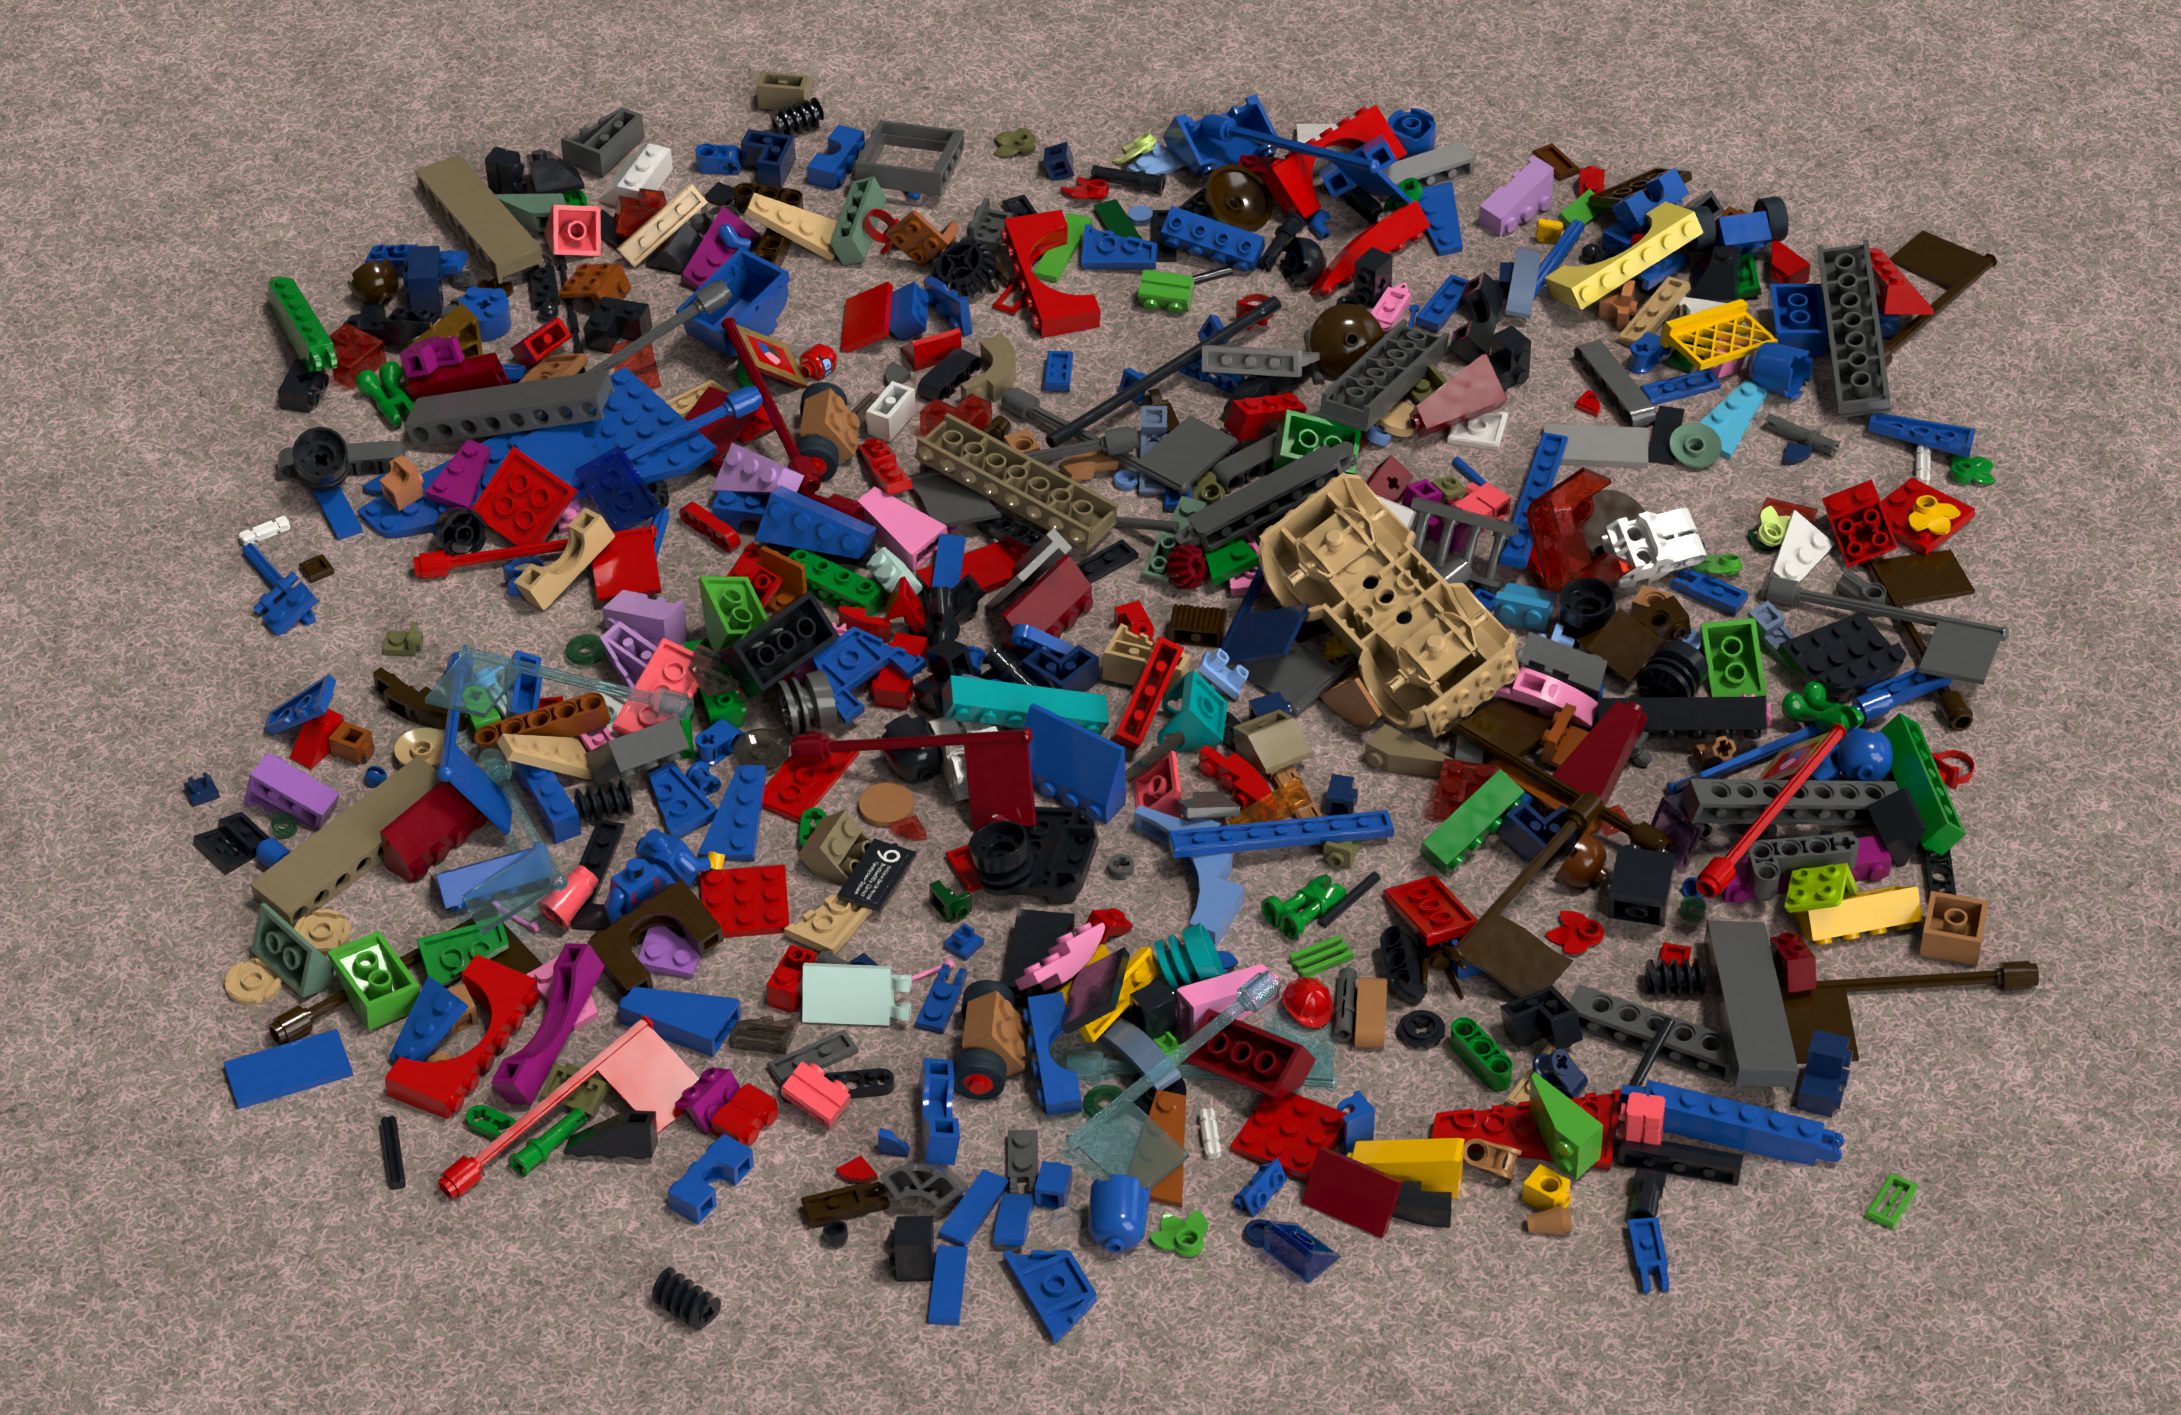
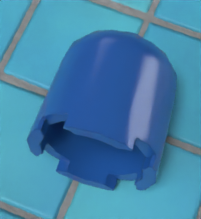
[1747,342,1813,400]
[1088,1174,1151,1253]

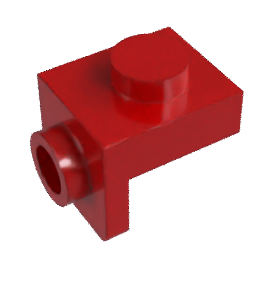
[1579,166,1605,197]
[1086,908,1133,948]

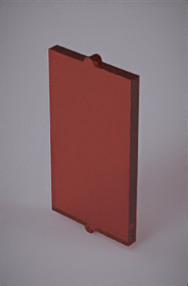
[611,340,662,389]

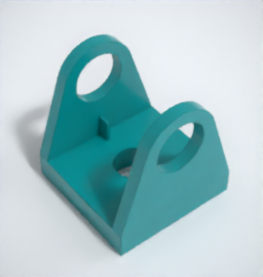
[1157,670,1228,752]

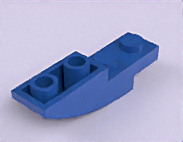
[365,244,468,281]

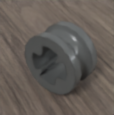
[1109,854,1134,880]

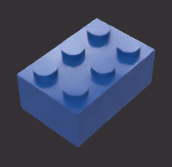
[1768,284,1828,356]

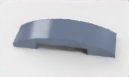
[1505,246,1542,319]
[1139,406,1167,495]
[1747,600,1798,676]
[1098,1017,1182,1092]

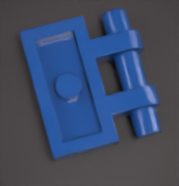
[253,571,319,636]

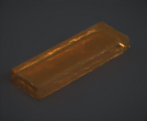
[1228,777,1312,825]

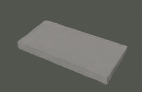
[1544,424,1648,468]

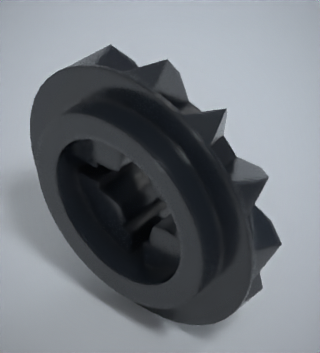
[1398,1010,1445,1049]

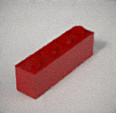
[1109,636,1184,751]

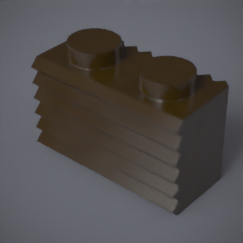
[1169,604,1227,648]

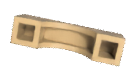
[514,508,615,611]

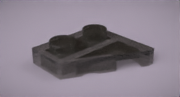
[729,1012,800,1055]

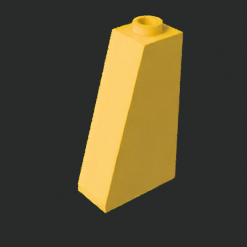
[1347,1138,1465,1199]

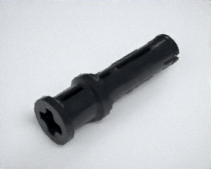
[1091,165,1166,195]
[1257,212,1305,272]
[982,644,1038,686]

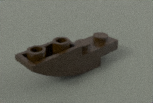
[373,667,466,731]

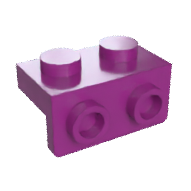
[674,1067,740,1134]

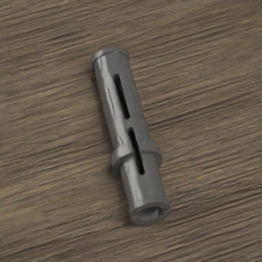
[1763,413,1840,457]
[1333,967,1357,1041]

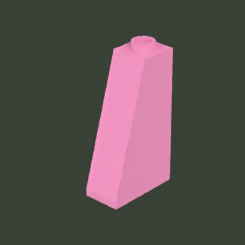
[857,487,947,572]
[1177,964,1281,1041]

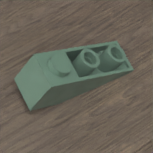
[495,193,566,232]

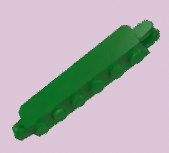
[268,276,338,372]

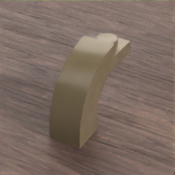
[960,333,1016,406]

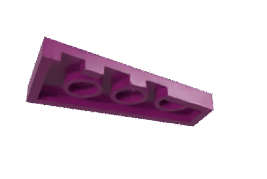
[680,206,761,291]

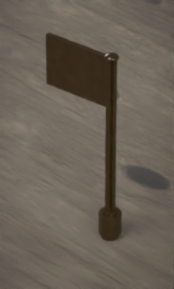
[1883,230,1997,368]
[1863,549,1975,731]
[1452,697,1673,851]
[268,905,543,1045]
[1779,960,2039,1064]

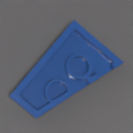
[1081,224,1158,269]
[923,276,973,337]
[264,674,336,736]
[648,762,718,838]
[389,976,469,1062]

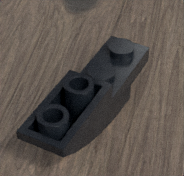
[340,308,441,347]
[1224,365,1311,413]

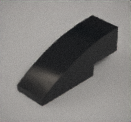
[1392,1181,1452,1228]

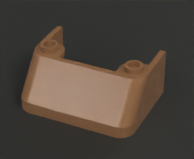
[1320,667,1382,728]

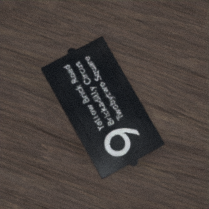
[837,838,916,912]

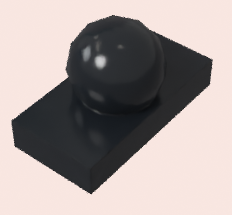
[952,573,986,622]

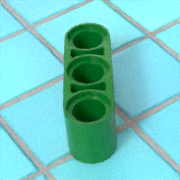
[1450,1017,1513,1092]

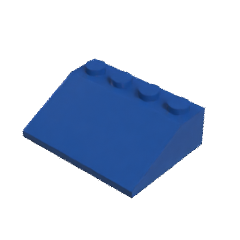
[1023,703,1126,824]

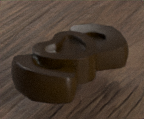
[476,279,514,298]

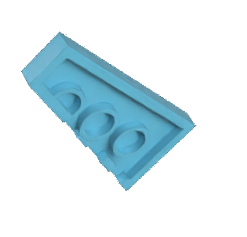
[1699,380,1767,460]

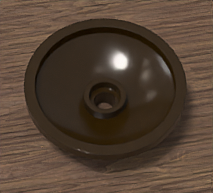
[1204,165,1273,231]
[1309,304,1384,379]

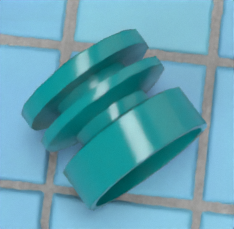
[1155,923,1224,996]

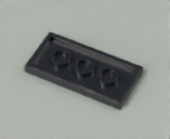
[1061,947,1130,1034]

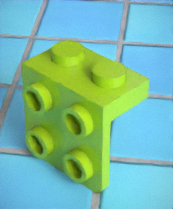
[1785,863,1858,913]

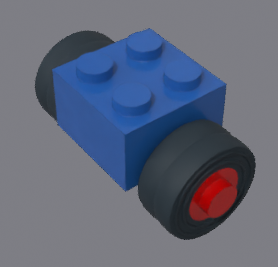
[1685,196,1789,258]

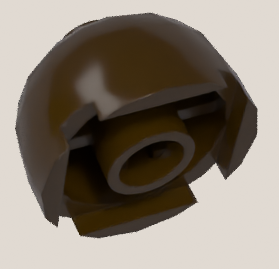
[347,258,399,306]

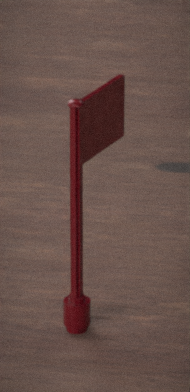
[684,386,864,521]
[791,727,1037,828]

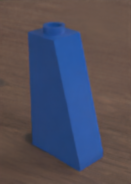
[618,987,741,1057]

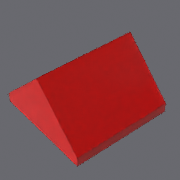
[901,328,962,371]

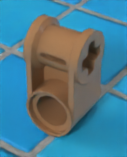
[1463,1139,1522,1180]

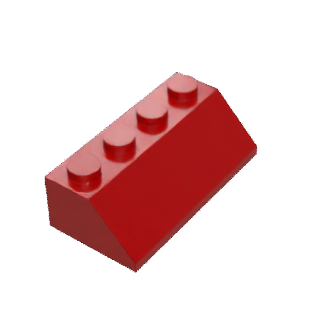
[1869,248,1934,315]

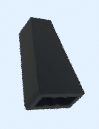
[1004,909,1075,1007]

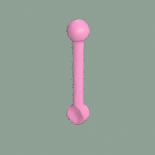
[493,902,540,934]
[912,959,955,982]

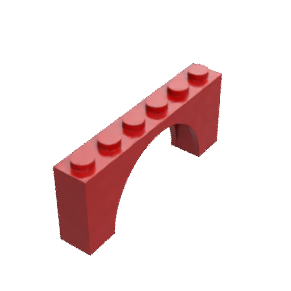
[1261,105,1407,219]
[1000,209,1101,338]
[385,954,540,1120]

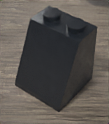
[1608,844,1676,927]

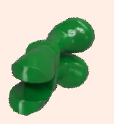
[355,361,415,429]
[1782,681,1864,732]
[1261,874,1347,940]

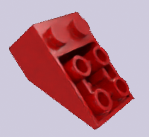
[1822,479,1898,568]

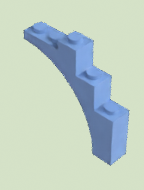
[1134,805,1244,948]

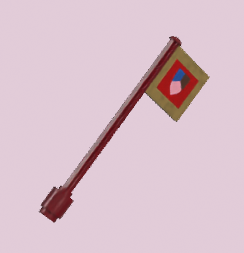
[721,317,821,495]

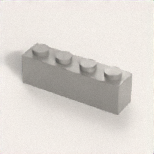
[1382,141,1475,201]

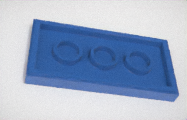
[223,1029,353,1109]

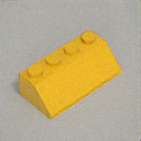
[1794,885,1923,945]

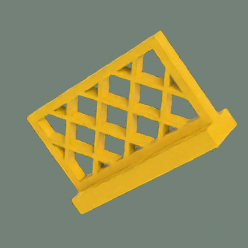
[1659,299,1778,371]

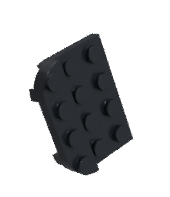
[1777,612,1906,702]
[1012,807,1099,904]

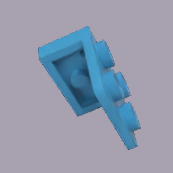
[1494,583,1558,632]

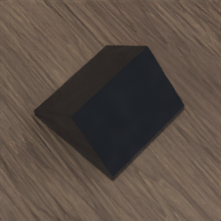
[645,222,703,275]
[1867,788,1927,867]

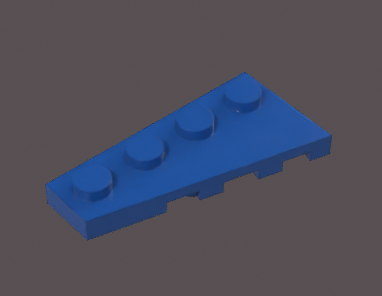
[1418,182,1463,256]
[697,765,767,861]

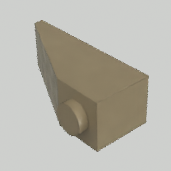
[1365,724,1453,780]

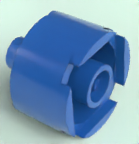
[1388,108,1436,160]
[458,287,512,342]

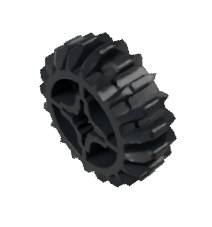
[930,237,997,298]

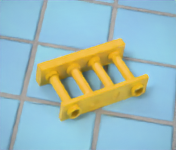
[1055,944,1161,1043]

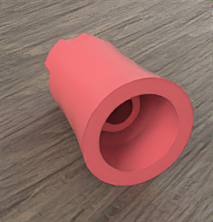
[536,865,599,930]

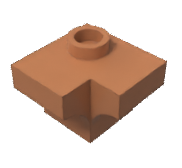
[1599,280,1638,331]
[379,455,424,511]

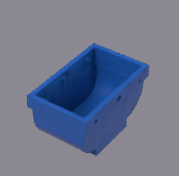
[676,248,790,357]

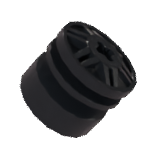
[292,427,350,493]
[1559,577,1616,648]
[1637,640,1709,698]
[969,821,1038,896]

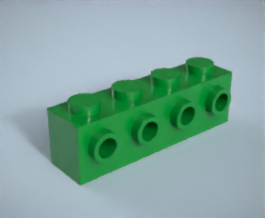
[788,548,885,617]
[684,638,747,728]
[1420,769,1525,874]

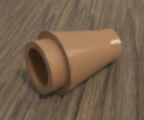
[1527,1205,1572,1236]

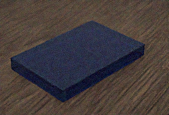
[575,445,662,532]

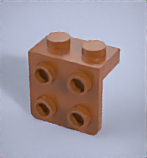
[886,210,960,266]
[558,263,632,307]
[1540,703,1589,768]

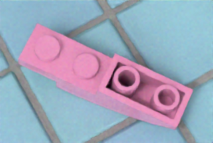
[1495,666,1598,729]
[1015,922,1105,991]

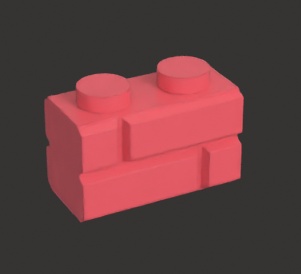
[781,1061,851,1129]
[1618,1092,1666,1145]

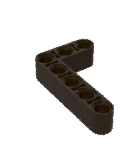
[733,183,804,268]

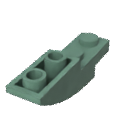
[1142,496,1207,582]

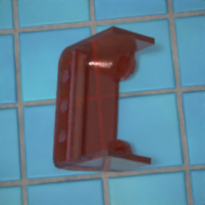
[1527,467,1636,594]

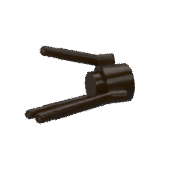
[983,415,1011,443]
[1419,941,1466,1000]

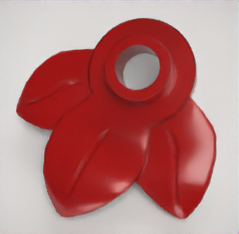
[1061,177,1109,200]
[1546,911,1604,955]

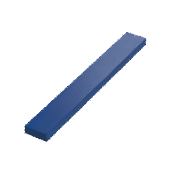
[1500,432,1568,569]
[1167,810,1394,858]

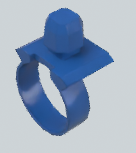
[503,556,545,597]

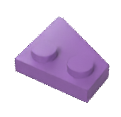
[638,926,700,979]

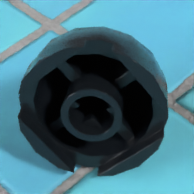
[1280,237,1326,287]
[433,507,487,556]

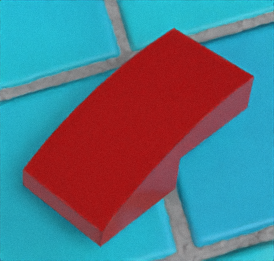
[838,606,891,643]

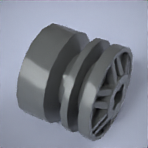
[775,670,838,736]

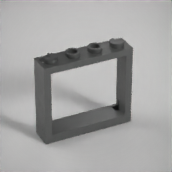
[852,120,964,196]

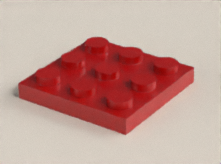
[472,447,578,556]
[1881,477,1975,556]
[700,864,790,938]
[1230,1092,1348,1183]

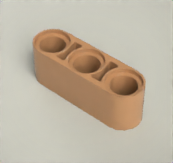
[1355,977,1387,1049]

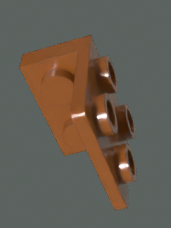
[759,546,807,613]

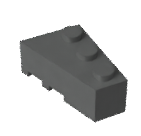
[561,107,645,177]
[1519,632,1608,700]
[584,717,690,785]

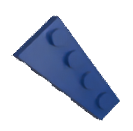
[1868,413,1976,458]

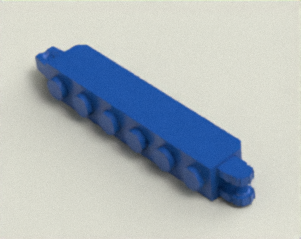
[1618,1079,1845,1165]

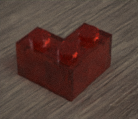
[613,188,667,237]
[329,323,387,390]
[920,394,992,436]
[1434,758,1500,821]

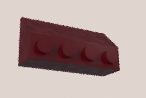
[1001,554,1093,657]
[380,781,488,884]
[1181,1008,1316,1099]

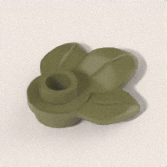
[993,128,1037,157]
[1193,470,1226,506]

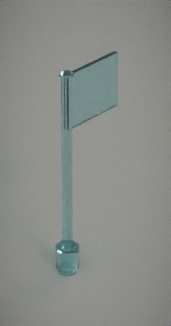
[425,645,694,720]
[462,748,568,935]
[1065,970,1281,1189]
[1066,1008,1339,1090]

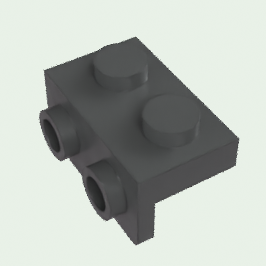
[967,197,1013,251]

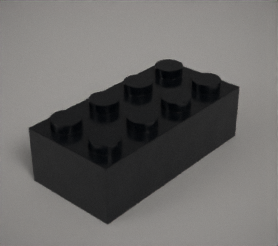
[718,591,840,699]

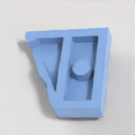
[1127,143,1189,175]

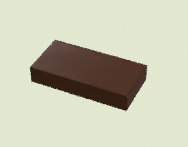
[1532,143,1580,181]

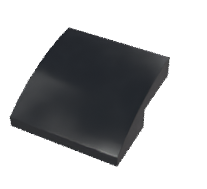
[193,812,270,875]

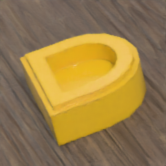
[1535,218,1563,243]

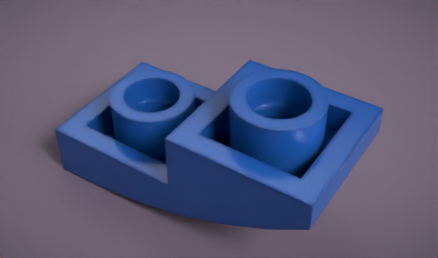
[994,1193,1034,1247]

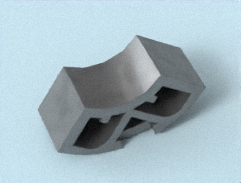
[880,1163,970,1208]

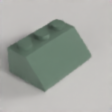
[251,903,334,998]

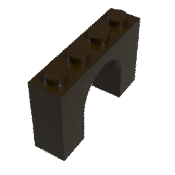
[587,879,724,996]

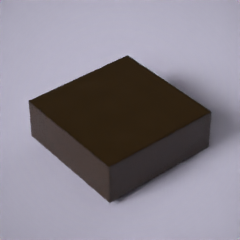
[299,554,335,583]

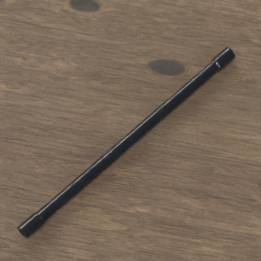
[1045,296,1281,448]

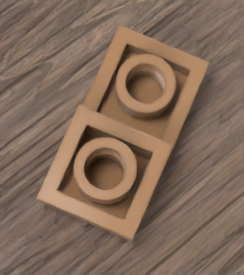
[1058,451,1119,482]

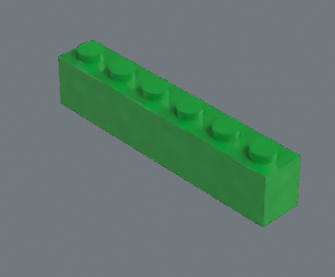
[1879,712,1966,856]

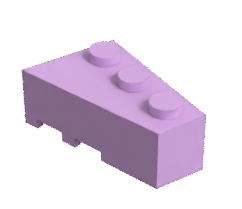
[1479,155,1554,237]
[711,443,804,497]
[602,590,688,647]
[600,621,657,694]

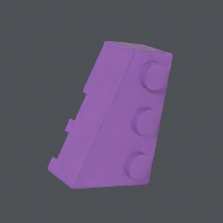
[243,752,340,830]

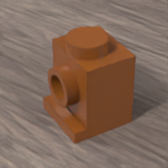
[328,721,375,764]

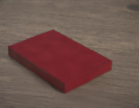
[1302,1146,1403,1238]

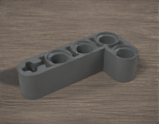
[1746,834,1859,900]

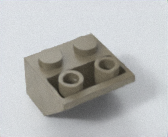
[757,71,815,110]
[1233,709,1313,774]
[798,810,872,885]

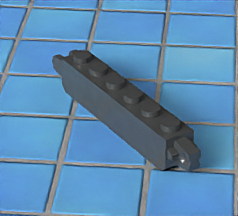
[1174,441,1357,551]

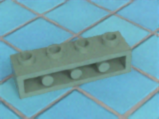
[830,176,887,265]

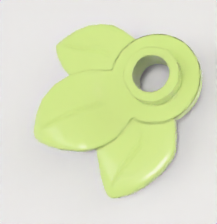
[1113,132,1157,164]
[1758,506,1790,547]

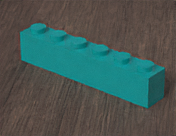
[942,675,1109,736]

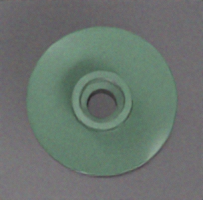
[1669,423,1722,468]

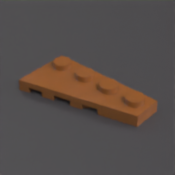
[1129,1090,1186,1207]

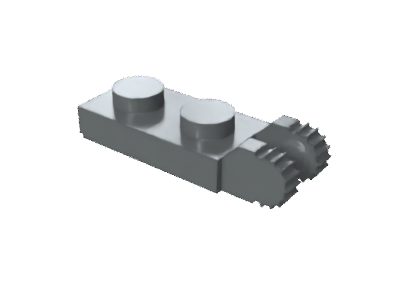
[1008,1130,1038,1199]

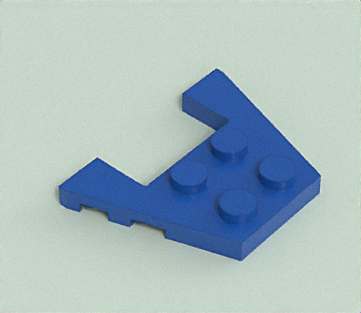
[812,627,927,725]

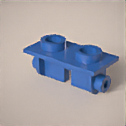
[1233,1158,1287,1218]

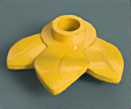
[1909,495,1960,535]

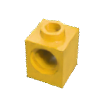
[1522,1164,1572,1211]

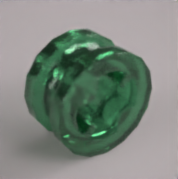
[271,814,297,840]
[1680,896,1706,922]

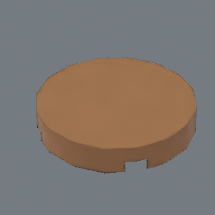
[859,782,915,828]

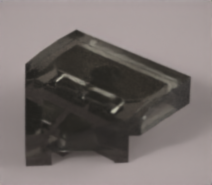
[688,644,740,697]

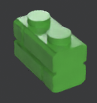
[1138,269,1195,314]

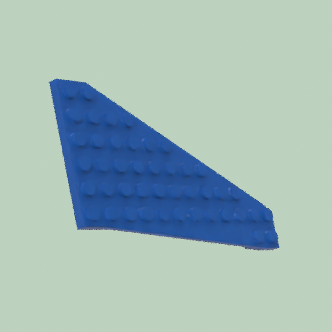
[357,367,718,538]

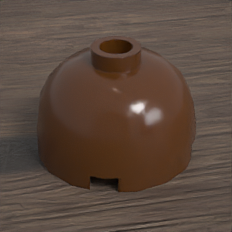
[1555,831,1608,889]

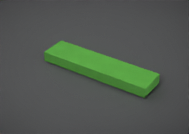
[1033,213,1092,283]

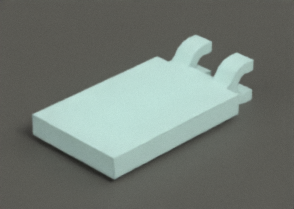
[802,963,912,1026]

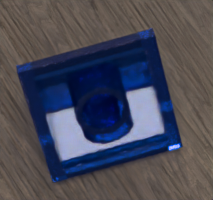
[1264,1220,1341,1284]

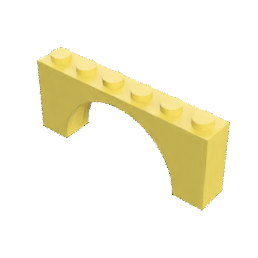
[1544,201,1703,310]

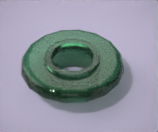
[565,634,606,665]
[1083,1085,1129,1122]

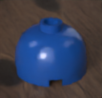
[1837,729,1893,781]

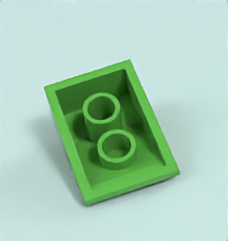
[698,576,768,657]
[1699,618,1767,697]
[327,931,420,1031]
[1529,1072,1603,1180]

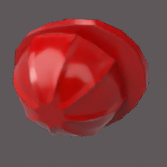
[1282,976,1333,1029]

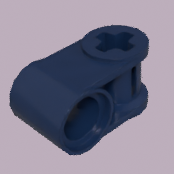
[1532,1049,1588,1099]

